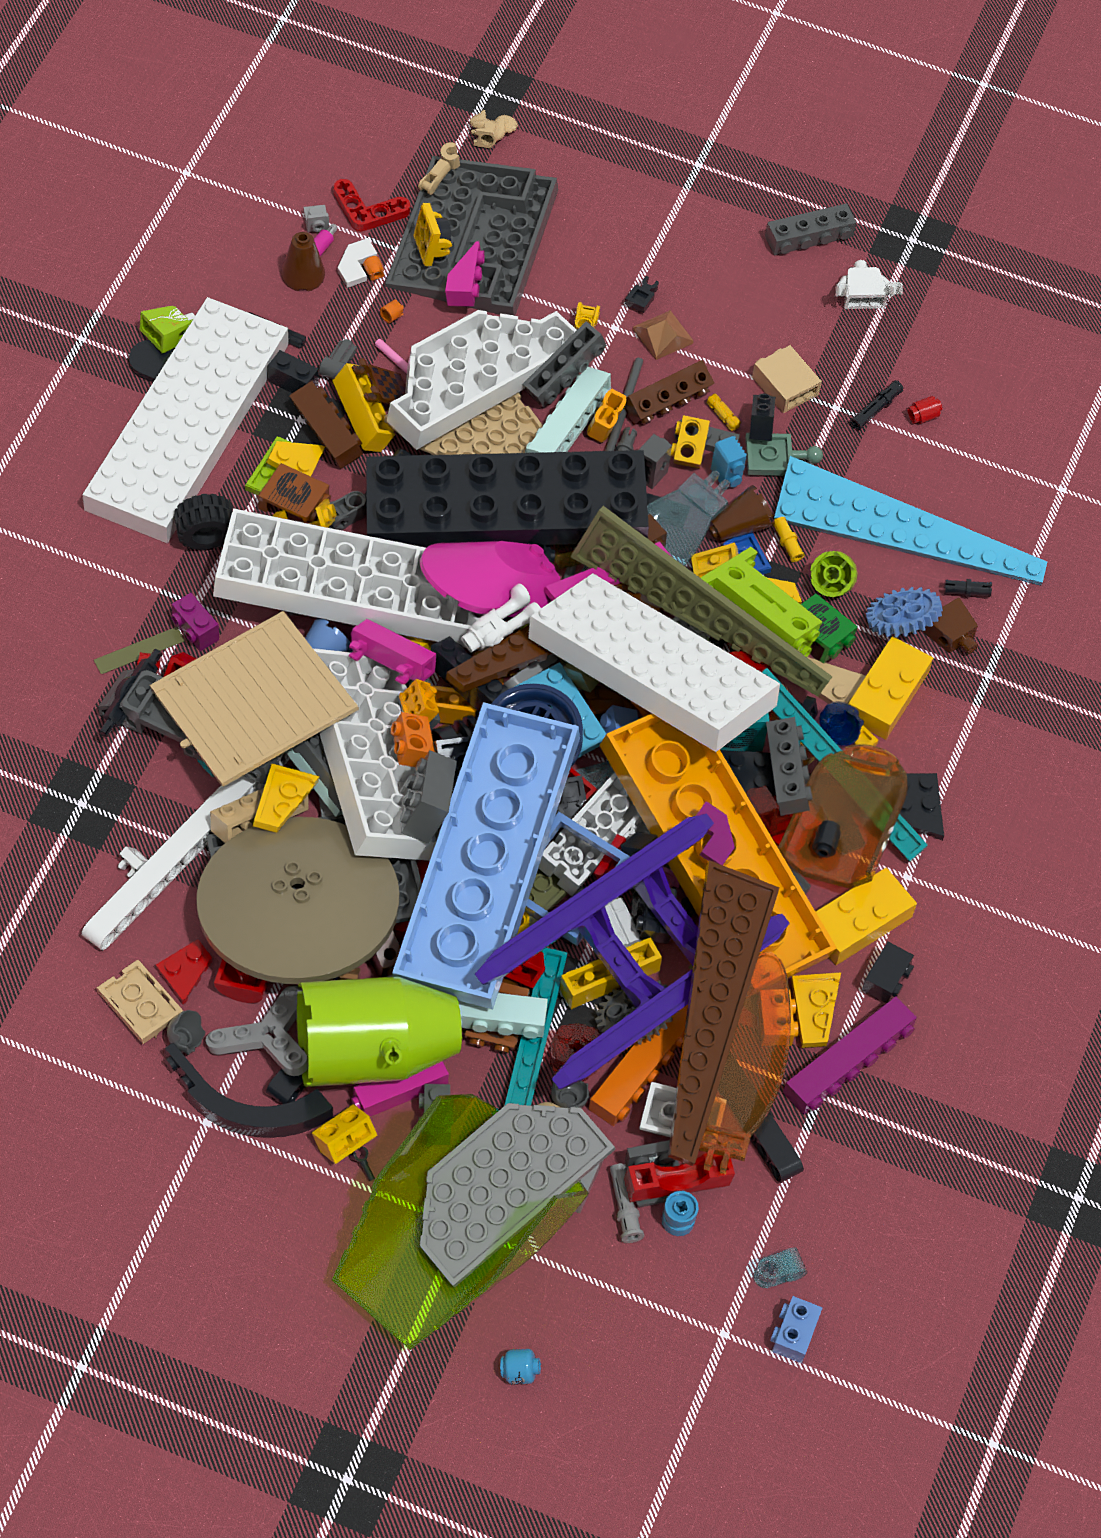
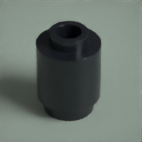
[812,820,841,858]

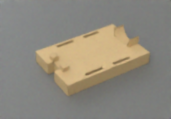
[97,960,183,1044]

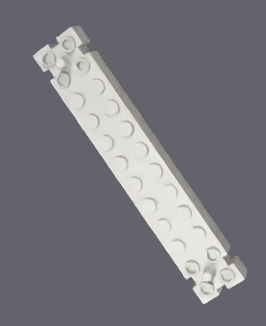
[539,772,641,896]

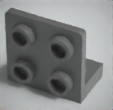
[625,1140,679,1208]

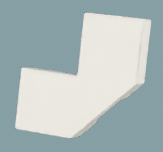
[338,238,377,288]

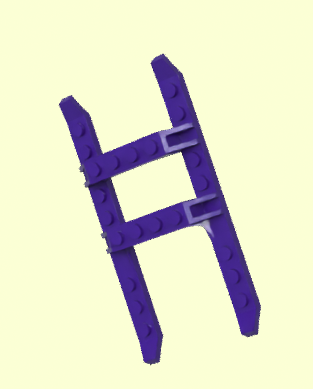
[475,813,790,1089]

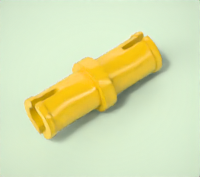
[773,517,805,562]

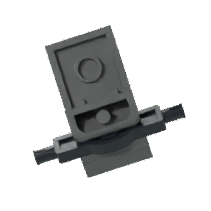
[98,649,183,743]

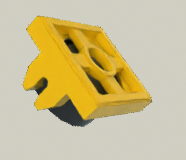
[413,203,452,266]

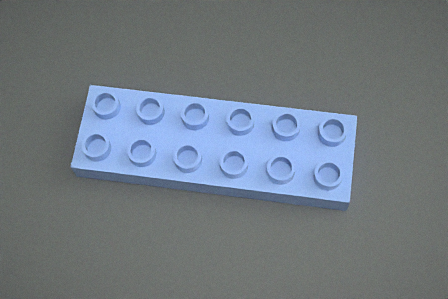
[392,702,580,1009]

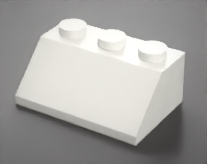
[639,1082,726,1148]

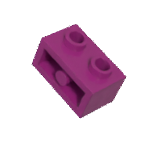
[171,593,219,651]

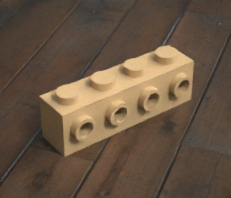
[210,788,308,843]

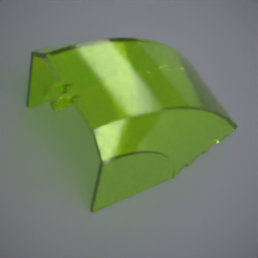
[332,1094,589,1350]

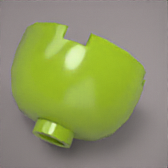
[810,551,858,597]

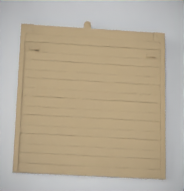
[150,611,359,787]

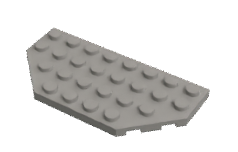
[420,1103,616,1287]

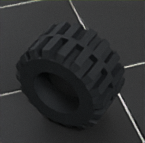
[174,494,233,550]

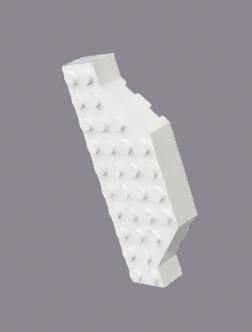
[387,310,577,450]

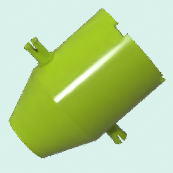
[297,977,462,1087]

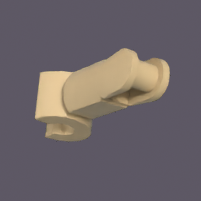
[418,142,460,195]

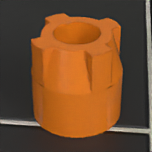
[363,256,384,281]
[380,299,404,323]

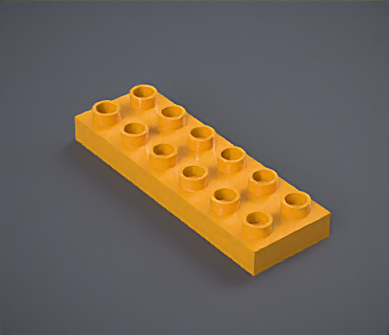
[599,714,837,999]

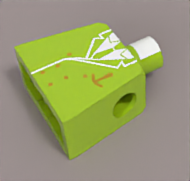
[139,306,195,353]

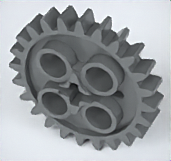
[595,980,673,1047]

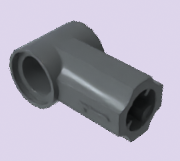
[319,339,357,380]

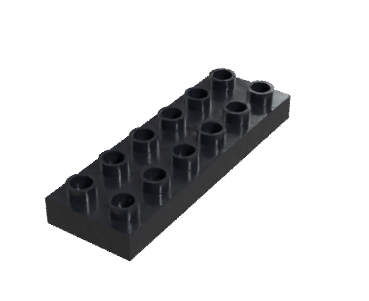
[366,450,649,548]

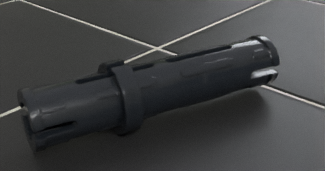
[850,380,904,431]

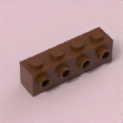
[624,359,715,425]
[289,381,363,469]

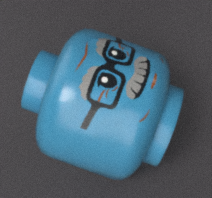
[500,1349,541,1385]

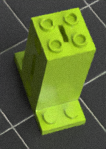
[701,547,822,657]

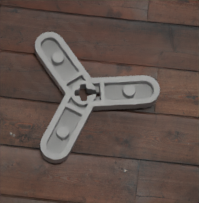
[206,985,308,1076]

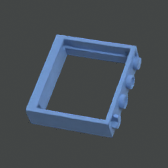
[525,812,630,946]

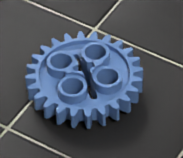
[866,587,943,637]

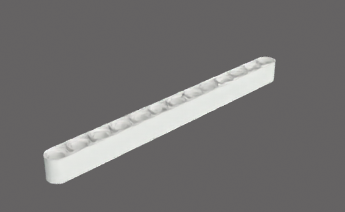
[82,752,290,950]

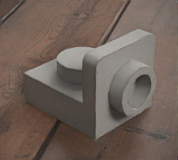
[303,205,329,233]

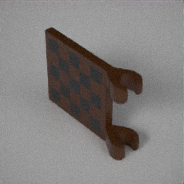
[352,358,406,404]

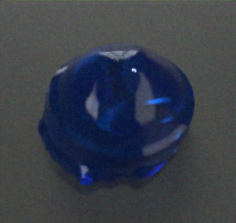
[819,701,864,746]

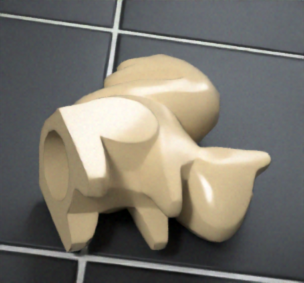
[470,110,518,148]

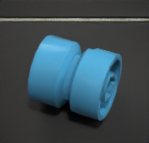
[661,1191,699,1236]

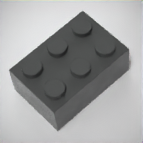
[400,750,457,844]

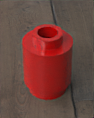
[907,396,942,424]

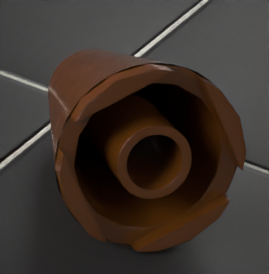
[281,232,325,291]
[708,485,775,541]

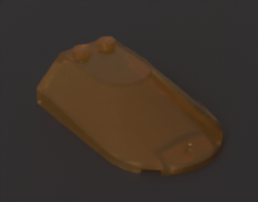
[778,744,908,889]

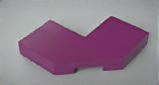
[696,801,735,865]

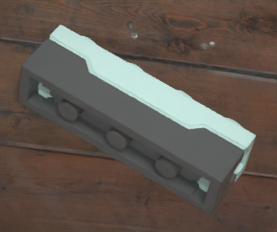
[285,733,343,817]

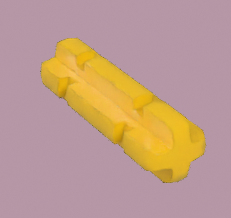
[707,394,741,431]

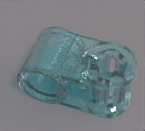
[754,1247,807,1288]

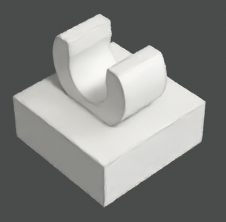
[118,846,148,877]

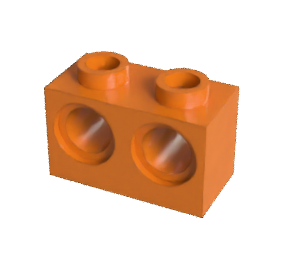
[391,712,435,768]

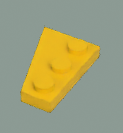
[253,764,320,833]
[791,973,841,1048]

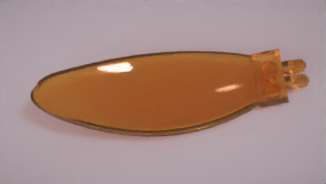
[699,951,791,1174]

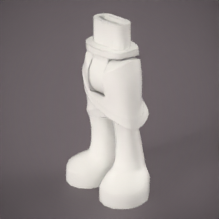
[461,584,541,653]

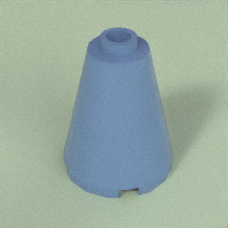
[305,618,353,652]

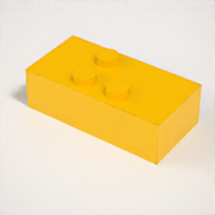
[845,636,933,740]
[816,867,917,966]

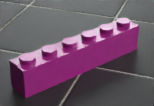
[783,997,917,1115]

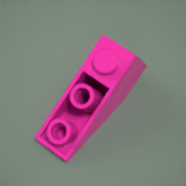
[445,241,485,306]

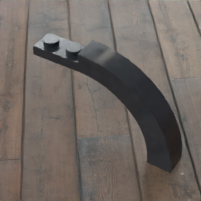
[164,1043,333,1138]

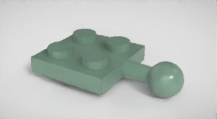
[745,433,823,476]

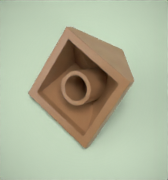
[633,310,694,360]

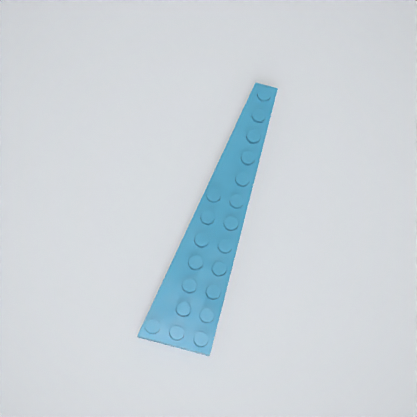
[774,456,1047,585]

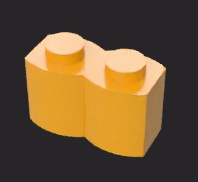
[587,389,626,443]

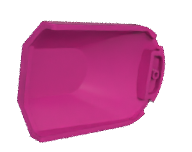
[420,541,560,617]

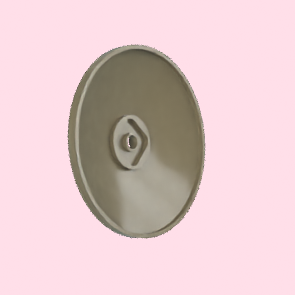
[197,817,399,984]

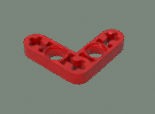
[334,179,410,232]

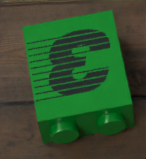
[801,593,858,664]

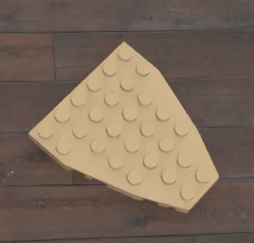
[384,392,543,455]

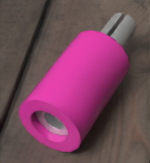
[314,224,338,257]

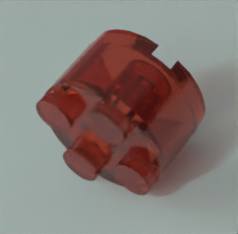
[549,1023,599,1082]

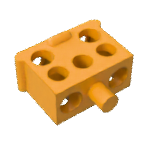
[399,679,439,722]

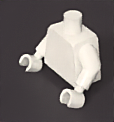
[835,260,903,309]

